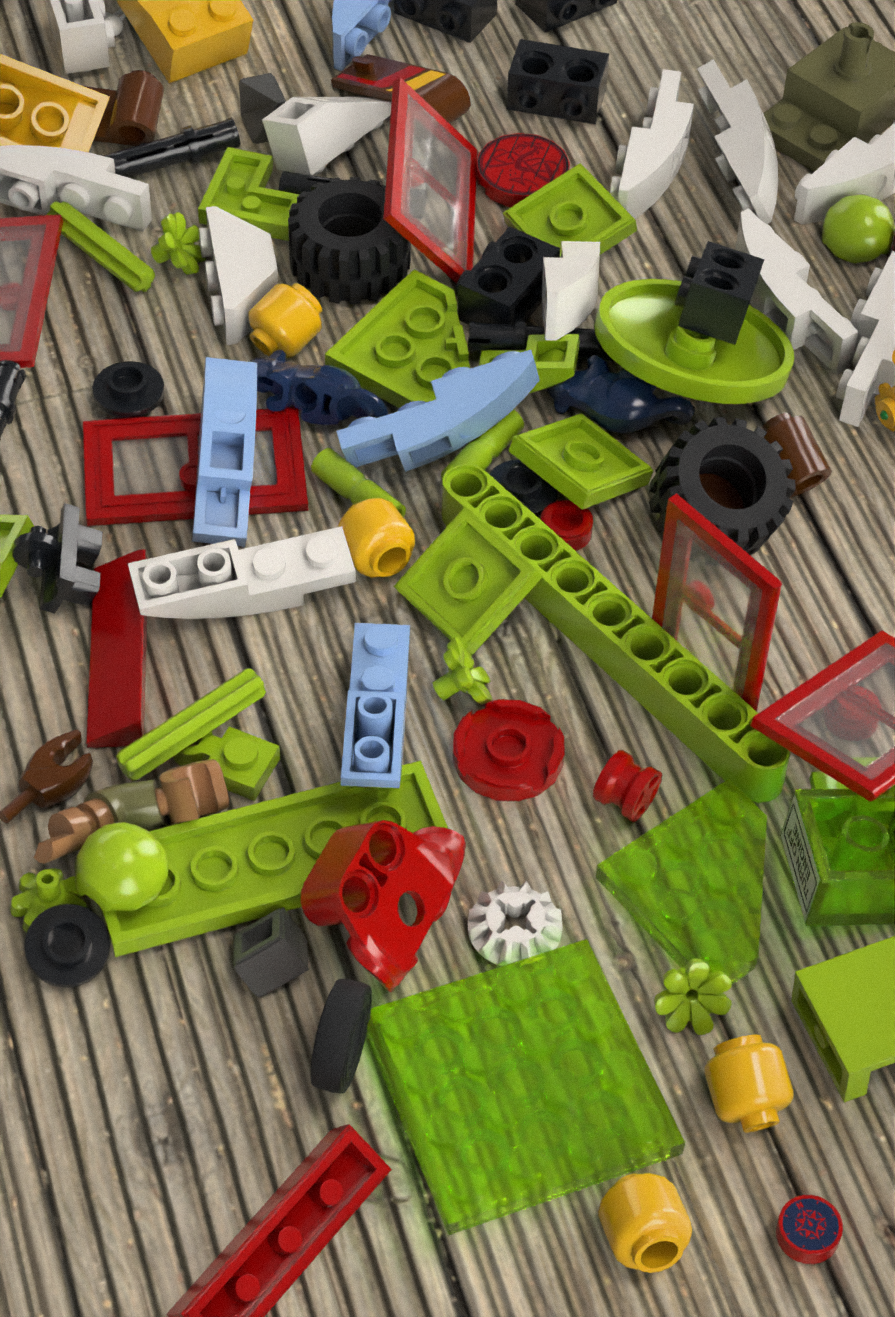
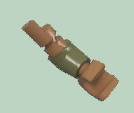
[34,759,229,864]

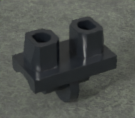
[12,503,103,614]

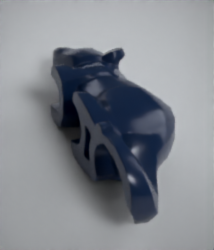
[248,350,388,425]
[546,355,695,434]

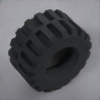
[288,177,411,304]
[649,417,795,565]

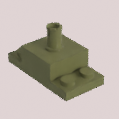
[763,22,895,172]

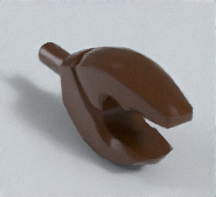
[0,729,93,824]

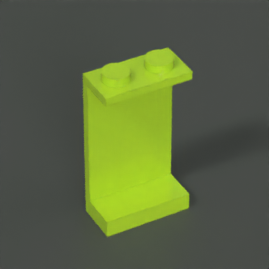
[791,936,895,1103]

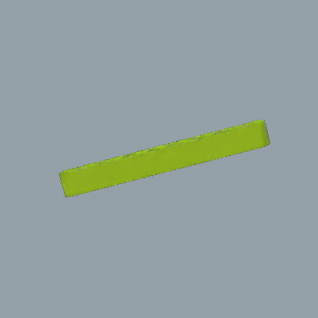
[441,463,791,803]

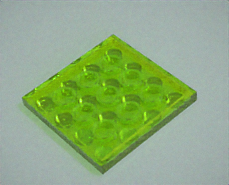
[366,939,685,1236]

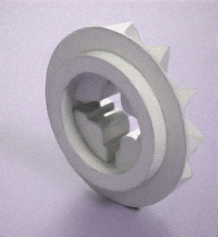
[468,881,563,968]

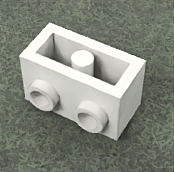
[45,0,115,74]

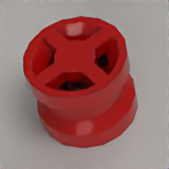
[593,750,663,822]

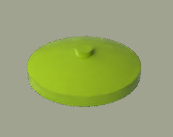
[594,279,794,404]

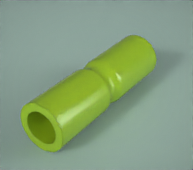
[441,409,525,479]
[311,448,406,518]

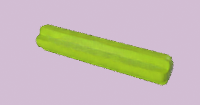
[47,201,155,292]
[116,668,266,781]

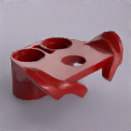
[301,820,466,993]

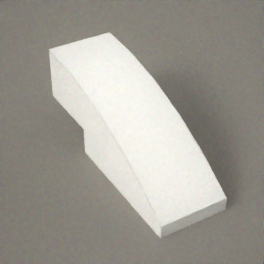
[541,241,600,341]

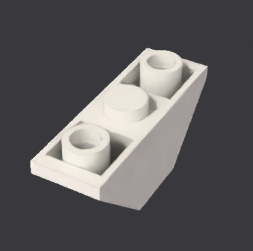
[198,206,278,345]

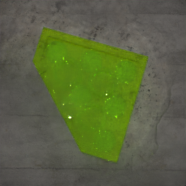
[596,779,767,984]

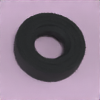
[310,979,372,1093]

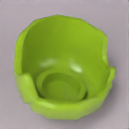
[822,194,895,263]
[74,822,168,912]

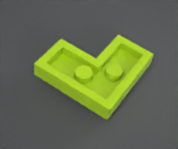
[198,147,299,241]

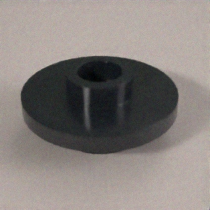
[92,361,164,418]
[489,459,558,517]
[25,904,110,988]

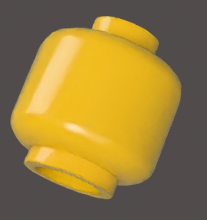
[248,283,322,358]
[338,498,415,578]
[705,1034,794,1133]
[598,1173,693,1273]

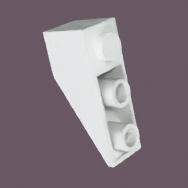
[262,97,391,176]

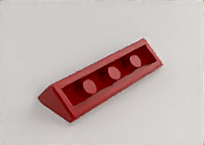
[86,549,147,748]
[167,1124,392,1317]

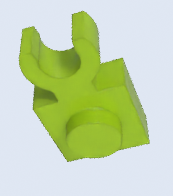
[173,726,280,801]

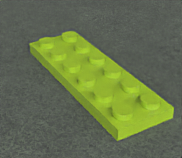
[101,761,448,957]

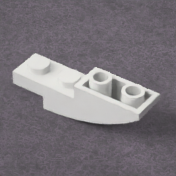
[697,59,778,224]
[610,69,694,219]
[794,120,895,225]
[0,145,152,232]
[736,208,859,374]
[836,251,895,427]
[128,526,356,619]

